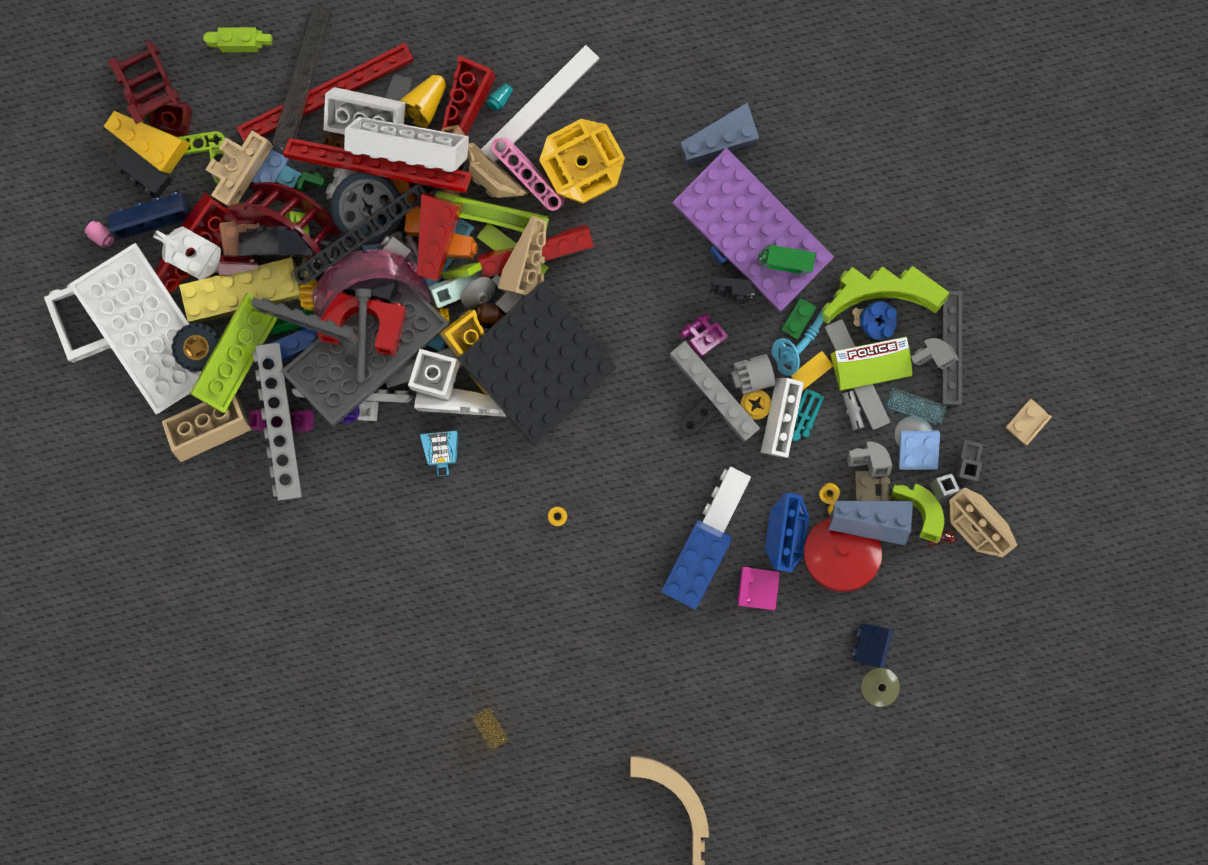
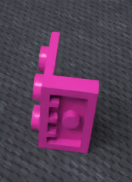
[737,567,780,610]

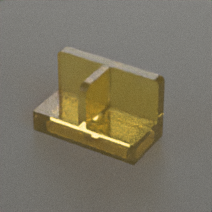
[472,706,509,752]

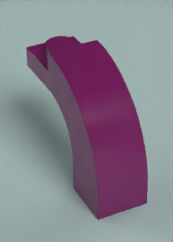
[249,410,314,432]

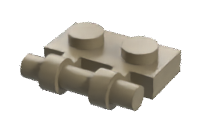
[855,471,891,501]

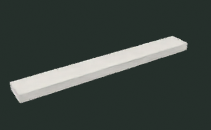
[481,45,599,162]

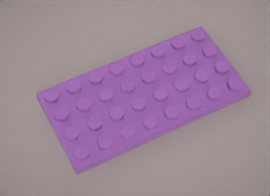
[672,148,834,311]

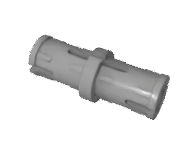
[842,391,864,431]

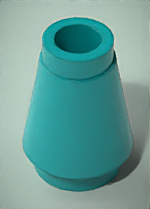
[486,83,513,112]

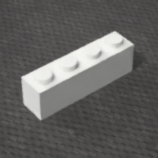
[761,378,804,458]
[702,466,751,533]

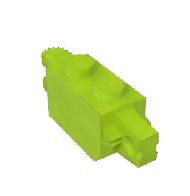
[203,27,273,52]

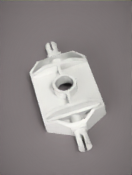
[153,226,221,280]

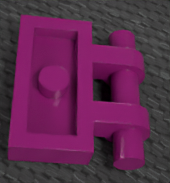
[679,313,728,358]

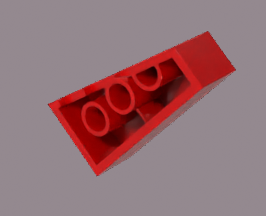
[417,193,463,281]

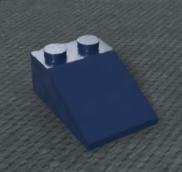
[851,623,893,669]

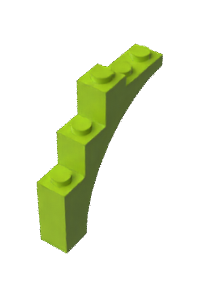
[822,266,950,324]

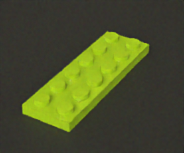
[189,293,277,413]

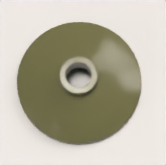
[861,668,900,707]

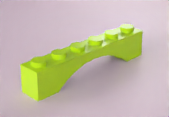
[435,191,549,232]

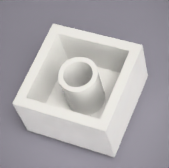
[408,349,460,400]

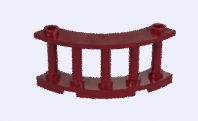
[108,40,181,124]
[226,182,340,260]

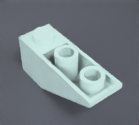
[427,270,483,308]

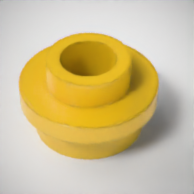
[548,507,567,526]

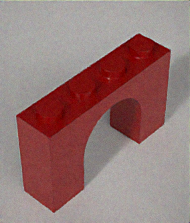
[317,291,407,356]

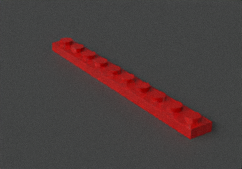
[236,43,414,142]
[283,138,472,193]

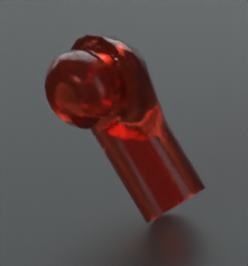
[927,530,957,547]

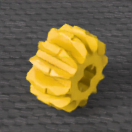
[299,278,325,311]

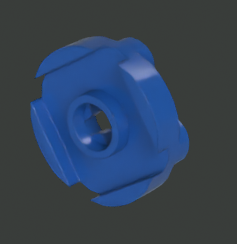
[860,302,897,340]

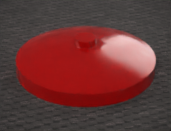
[804,518,882,592]

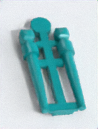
[792,389,824,441]

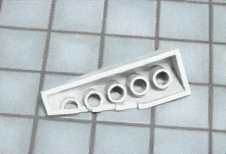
[414,386,507,417]

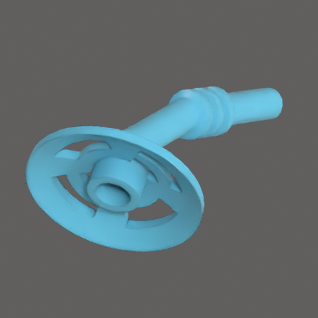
[772,308,823,376]

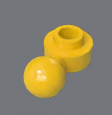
[819,483,840,515]

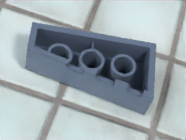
[680,102,759,165]
[829,501,913,545]

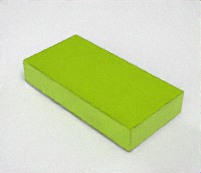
[442,262,482,280]

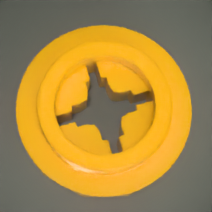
[741,389,771,420]

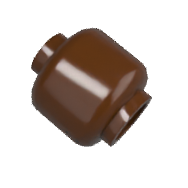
[475,302,503,328]

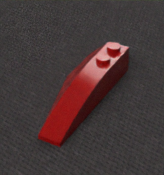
[155,193,233,293]

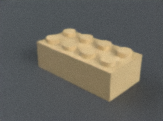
[162,394,251,462]

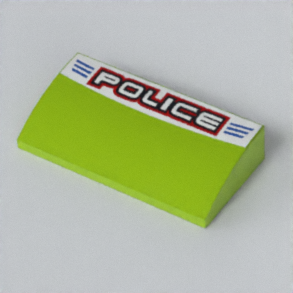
[831,337,912,391]

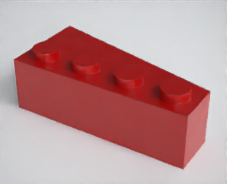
[442,56,496,136]

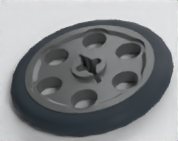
[330,172,402,245]

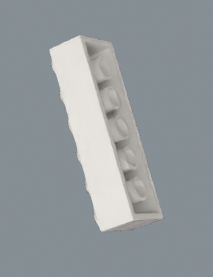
[344,116,469,172]

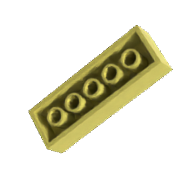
[179,258,300,324]

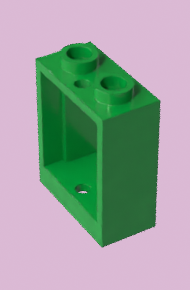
[758,244,816,275]

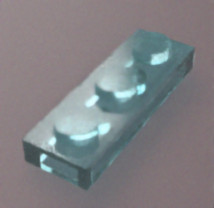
[885,387,947,425]

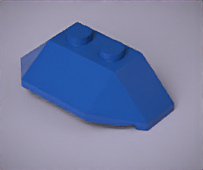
[765,492,809,572]

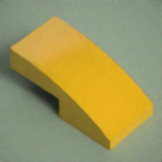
[791,351,833,391]

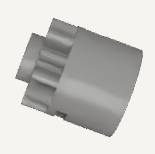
[731,354,775,394]

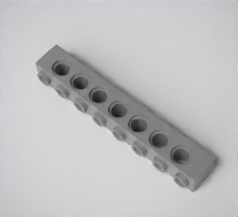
[252,343,302,500]

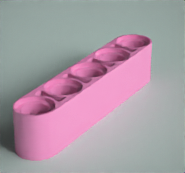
[491,137,565,211]

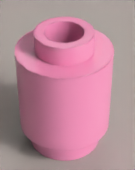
[85,221,115,248]

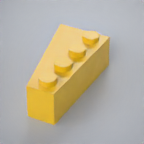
[104,111,191,174]
[439,310,488,395]

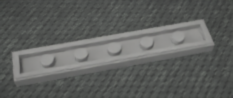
[824,319,890,431]

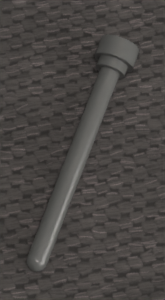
[355,289,371,383]

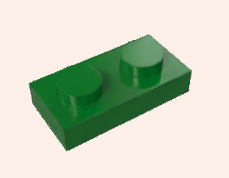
[781,298,817,340]

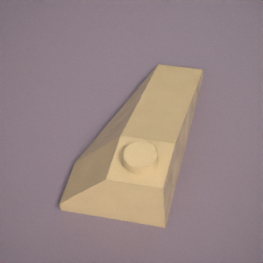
[498,216,547,296]

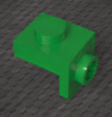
[296,171,327,193]

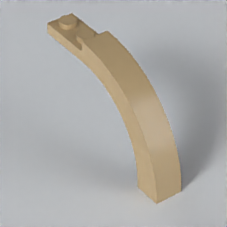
[630,755,709,865]

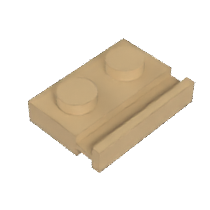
[1005,399,1052,446]

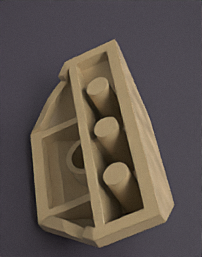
[467,143,530,198]
[949,487,1017,557]

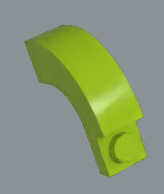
[891,484,944,543]

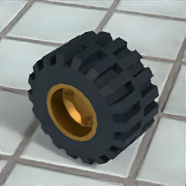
[171,323,220,372]

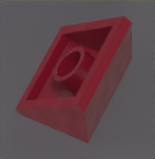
[149,97,193,137]

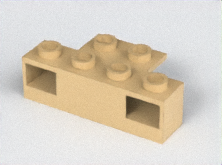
[205,131,273,207]

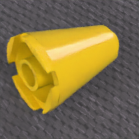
[400,75,446,128]

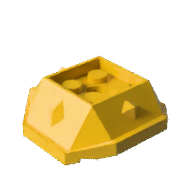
[539,119,625,204]

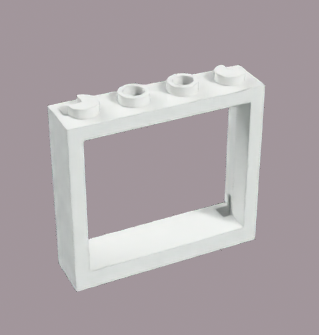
[44,285,111,363]

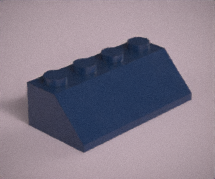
[108,192,191,240]

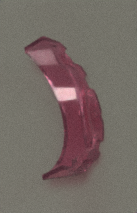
[311,249,432,319]

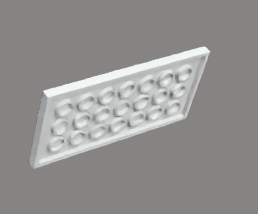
[69,243,202,415]

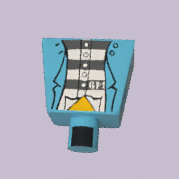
[420,431,458,476]

